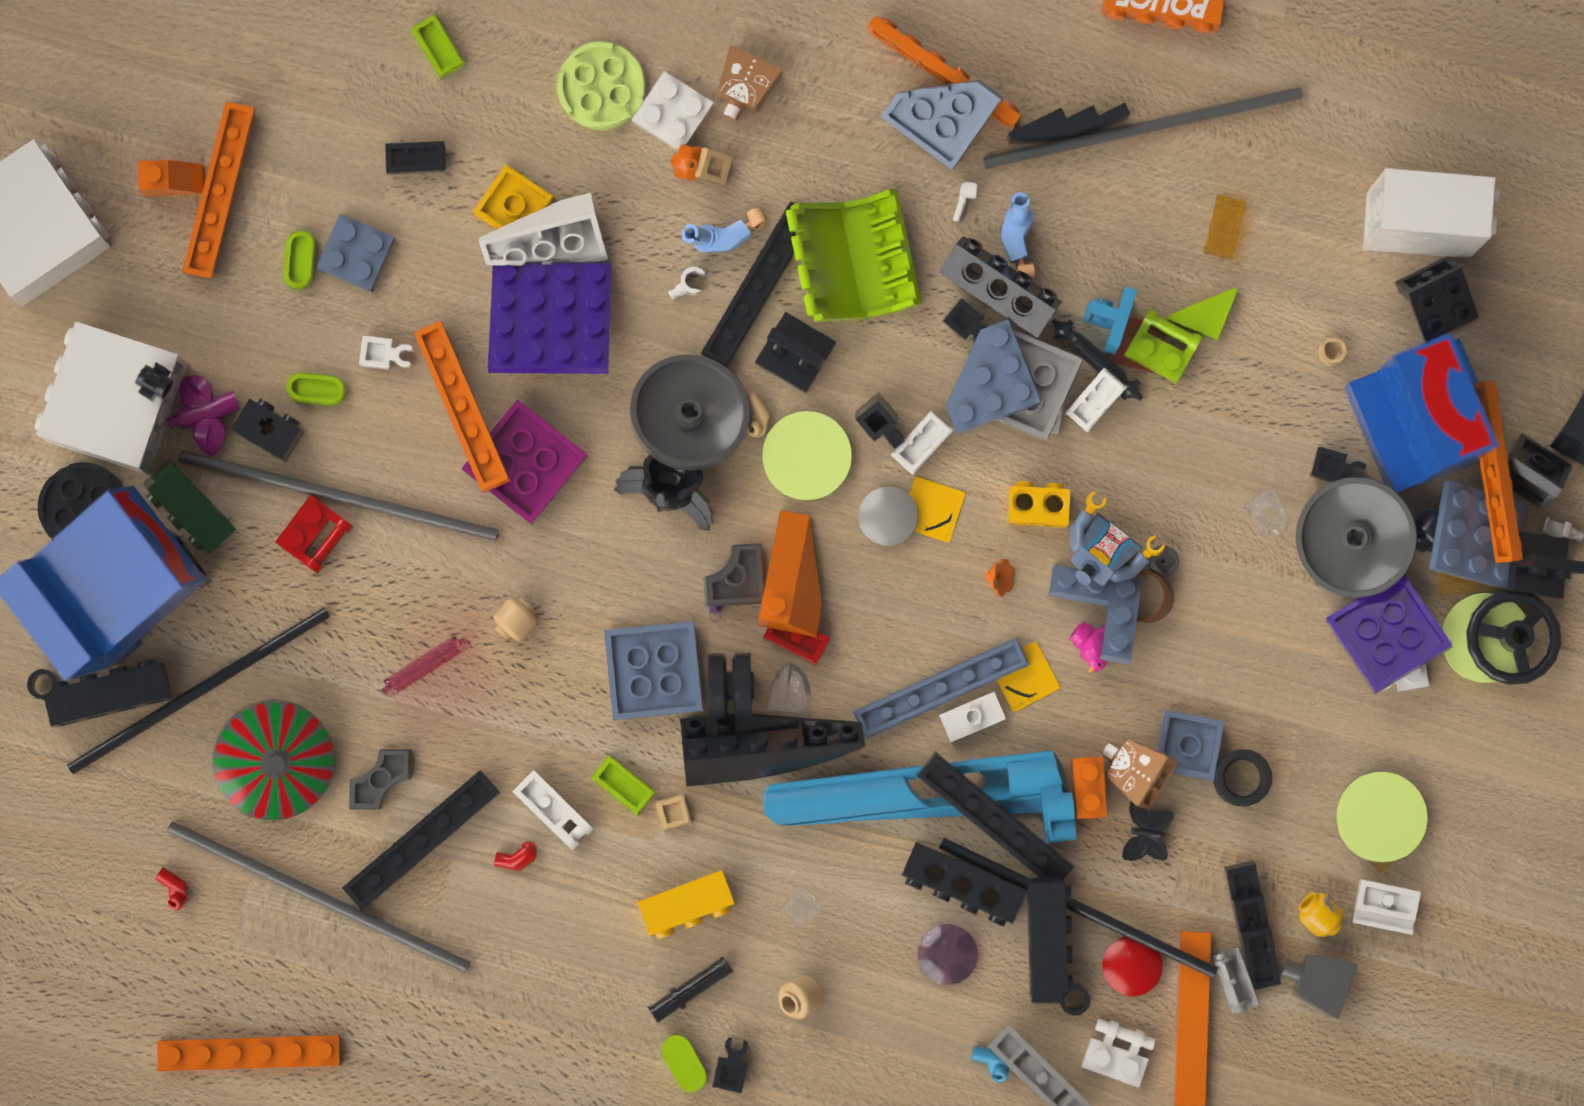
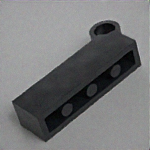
[27,659,173,728]
[1027,877,1090,1016]

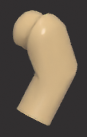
[746,393,771,438]

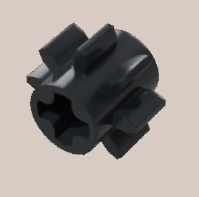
[135,362,173,402]

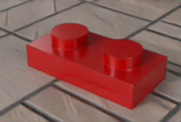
[763,627,830,666]

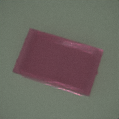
[381,636,472,698]

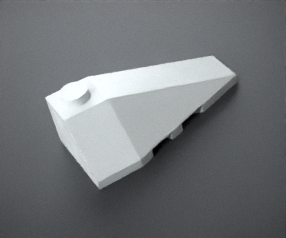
[478,193,608,266]

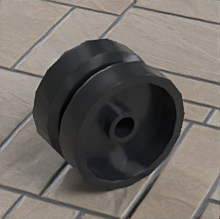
[708,652,754,719]

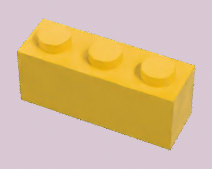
[637,870,735,939]

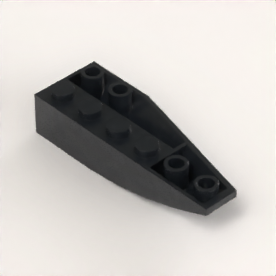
[680,714,865,787]

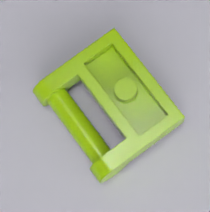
[1124,308,1203,384]

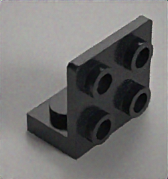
[1395,256,1478,342]

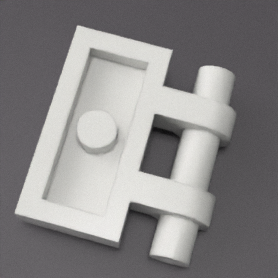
[1081,1018,1156,1088]

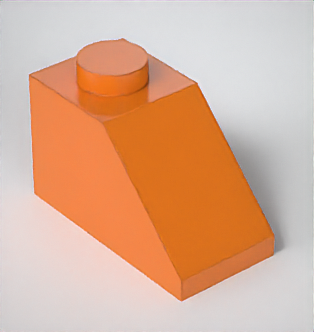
[138,160,204,197]

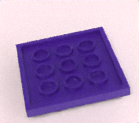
[488,262,612,374]

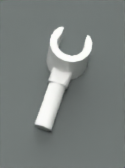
[953,182,977,222]

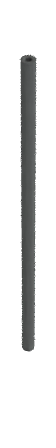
[983,87,1303,169]
[179,450,499,541]
[167,821,471,973]

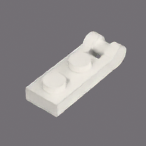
[512,770,594,850]

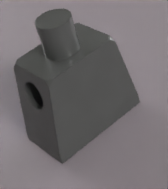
[1280,954,1358,1019]

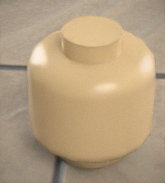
[493,597,538,641]
[778,975,824,1019]

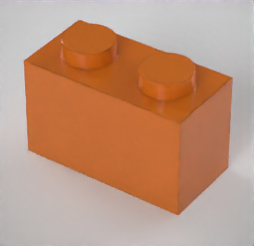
[1070,756,1107,820]

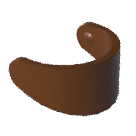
[1137,570,1174,623]

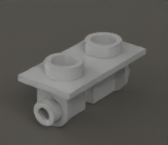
[1212,947,1260,1014]

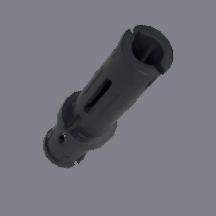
[648,956,733,1023]

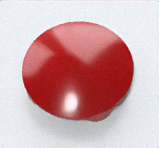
[1102,937,1163,997]

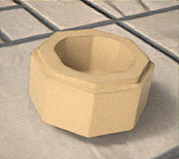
[1317,336,1348,367]

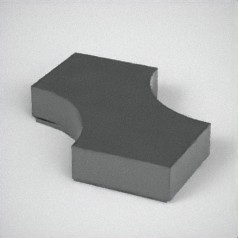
[349,749,411,810]

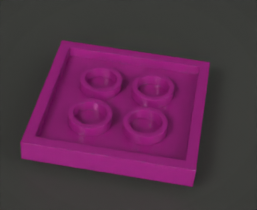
[461,399,588,525]

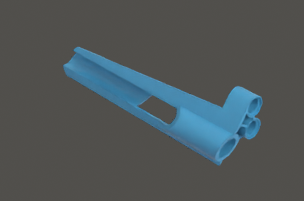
[763,750,1077,843]

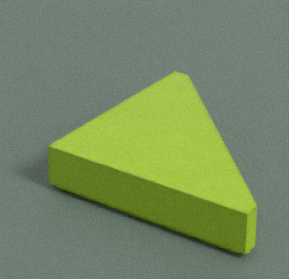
[1166,288,1238,341]

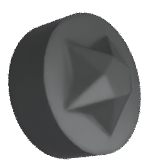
[1148,545,1179,576]

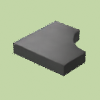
[703,543,765,607]

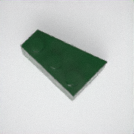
[144,458,236,554]

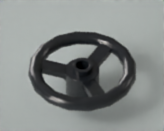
[1466,591,1562,685]

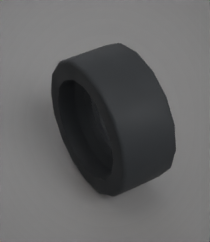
[1213,749,1272,807]

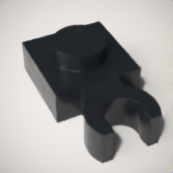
[942,298,986,343]
[1310,447,1366,482]
[712,1037,748,1093]

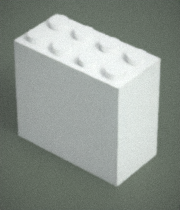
[0,139,111,307]
[1363,168,1499,259]
[35,321,188,475]

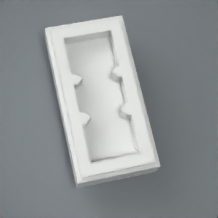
[1065,368,1127,432]
[891,411,953,475]
[939,692,1006,743]

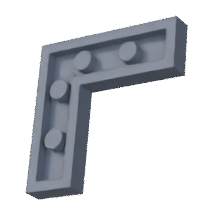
[1048,565,1142,665]

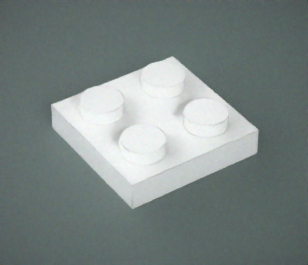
[632,71,714,150]

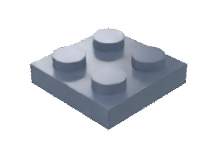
[316,214,395,293]
[1157,710,1225,781]

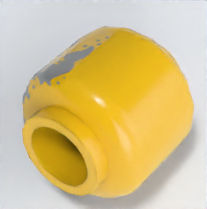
[1298,892,1344,937]

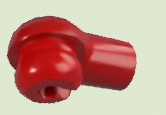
[494,841,537,871]
[155,867,188,911]

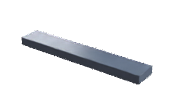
[853,638,1029,740]

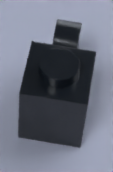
[855,392,904,449]

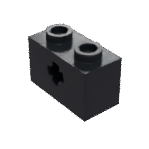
[231,398,304,463]

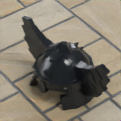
[614,455,714,531]

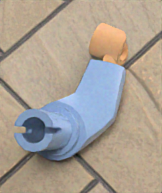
[1001,192,1035,280]
[681,207,766,252]

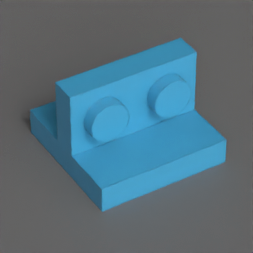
[1082,287,1137,356]

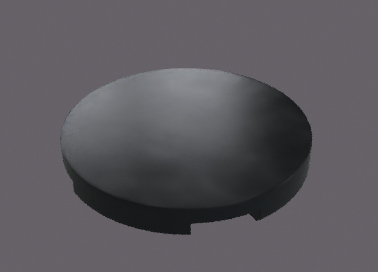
[37,462,124,539]

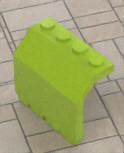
[786,189,922,322]

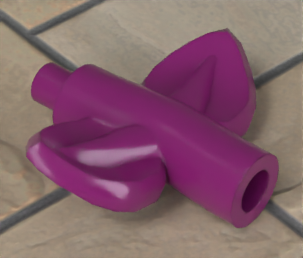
[166,375,240,456]

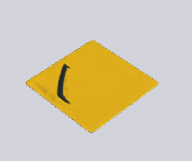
[909,476,966,543]
[996,641,1060,712]

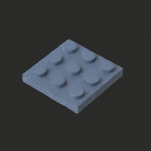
[1429,481,1527,590]
[604,621,703,720]

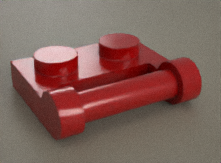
[275,495,354,574]

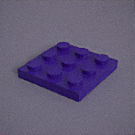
[1326,575,1453,694]

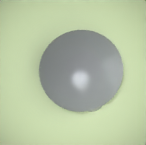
[858,486,918,546]

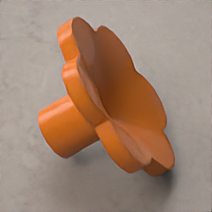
[670,144,702,181]
[985,559,1015,597]

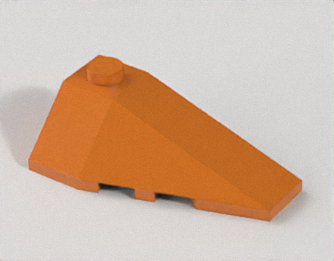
[758,510,822,637]

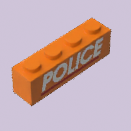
[1101,0,1224,33]

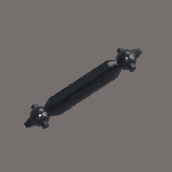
[1052,319,1143,401]

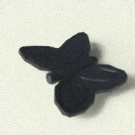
[1122,801,1174,861]

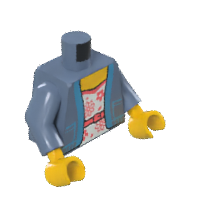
[1070,491,1165,586]

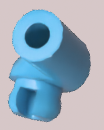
[971,1045,1010,1083]

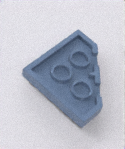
[881,80,1003,170]
[946,319,1041,435]

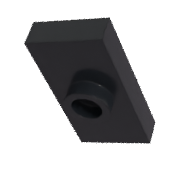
[385,141,446,175]

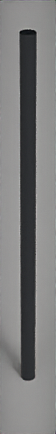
[67,607,330,775]
[939,838,1218,978]

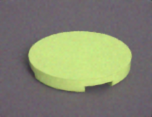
[557,41,646,130]
[762,411,852,501]
[1441,593,1531,683]
[1336,772,1428,862]

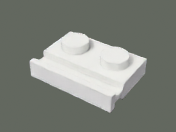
[1351,879,1421,935]

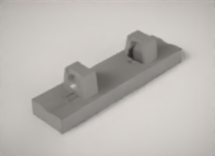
[988,1024,1092,1106]

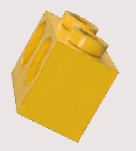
[1007,481,1071,528]

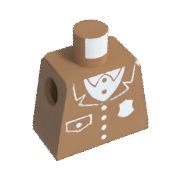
[718,45,782,122]
[1103,739,1180,810]

